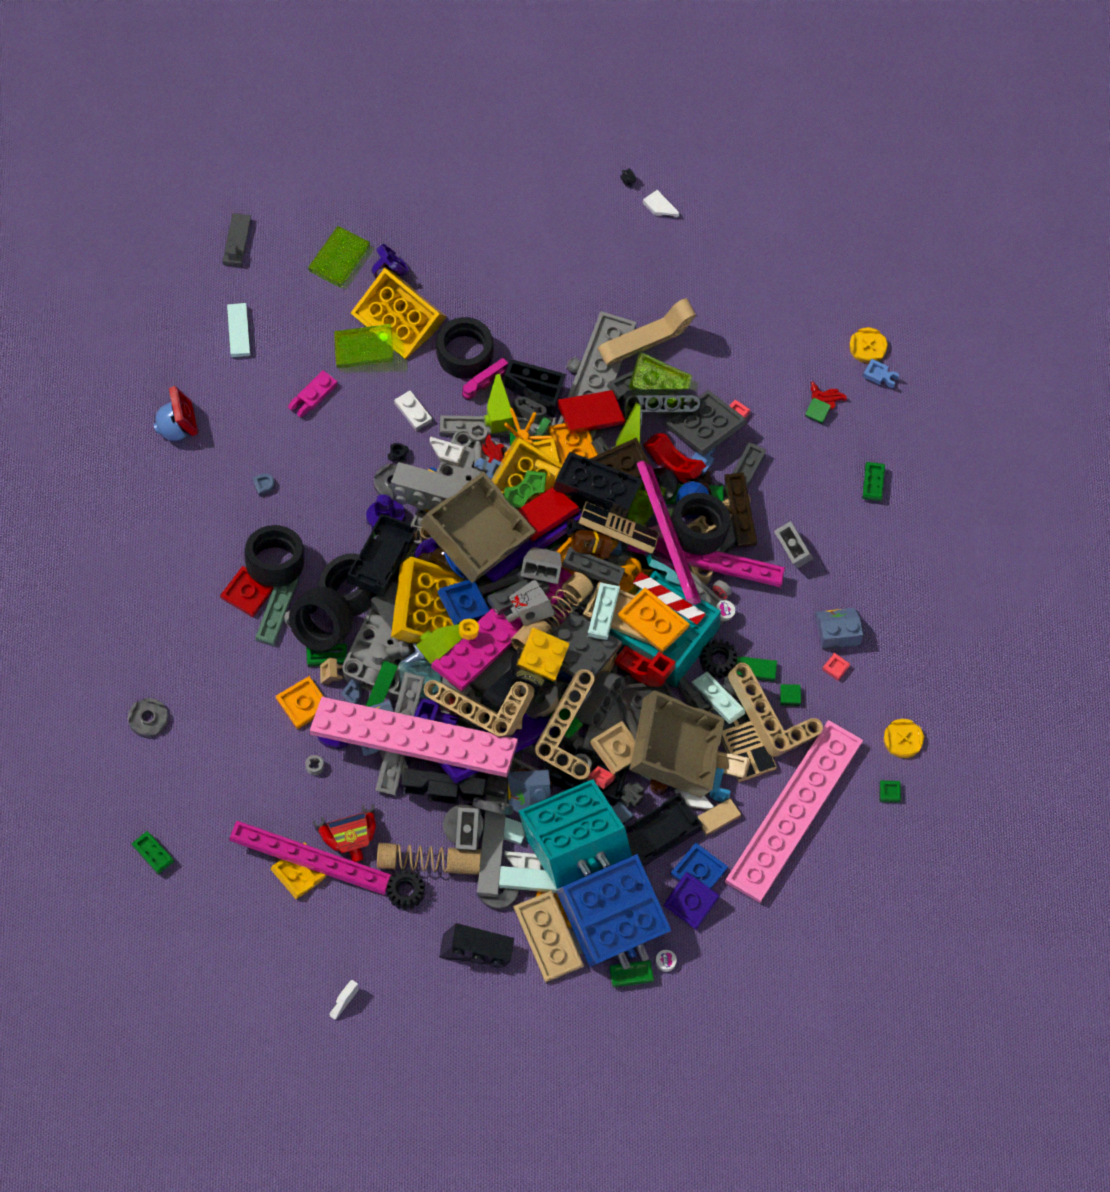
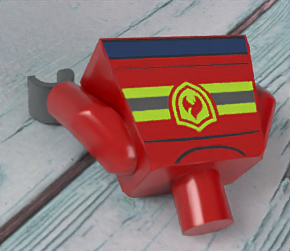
[313,804,377,862]

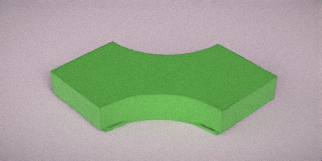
[504,470,547,509]

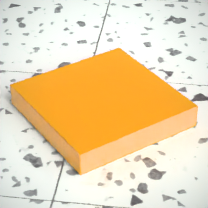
[275,676,324,729]

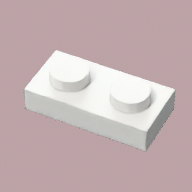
[394,391,432,431]

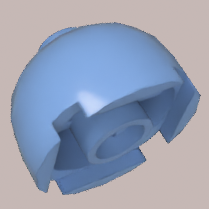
[154,402,189,441]

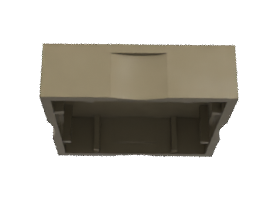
[420,471,535,584]
[630,690,725,798]

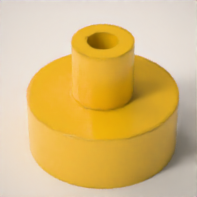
[458,619,479,640]

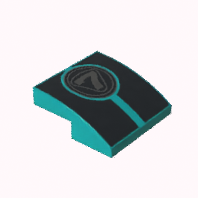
[645,549,681,585]

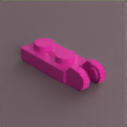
[462,358,508,399]
[288,370,338,418]

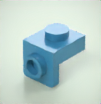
[709,767,731,802]

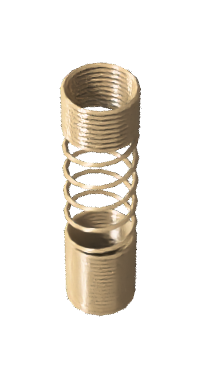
[511,572,593,650]
[377,843,481,876]

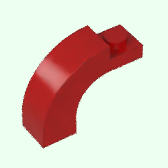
[643,433,706,483]
[614,646,676,687]

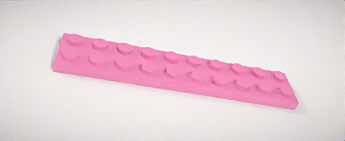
[310,697,518,777]
[725,720,863,903]

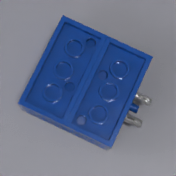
[556,854,672,970]

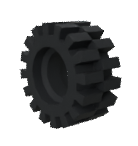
[701,639,737,678]
[387,870,424,910]

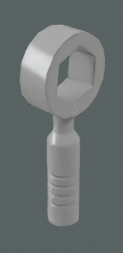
[468,423,488,469]

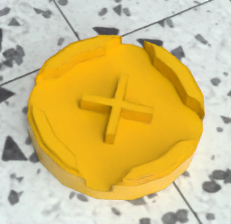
[849,327,888,364]
[883,719,924,758]

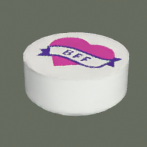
[715,600,735,621]
[655,950,677,972]

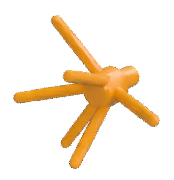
[504,408,553,455]

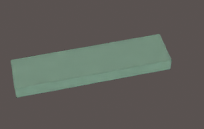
[255,575,300,646]

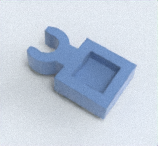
[863,359,900,388]

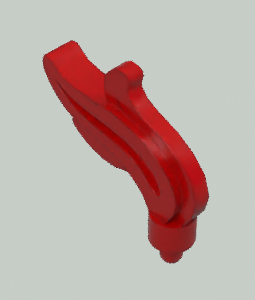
[810,381,847,409]
[482,435,504,471]

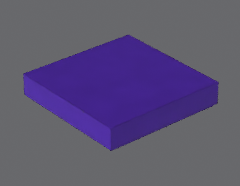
[663,872,720,929]

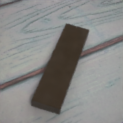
[724,472,757,548]

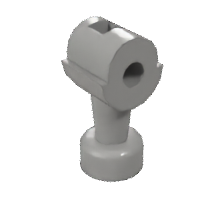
[371,641,410,664]

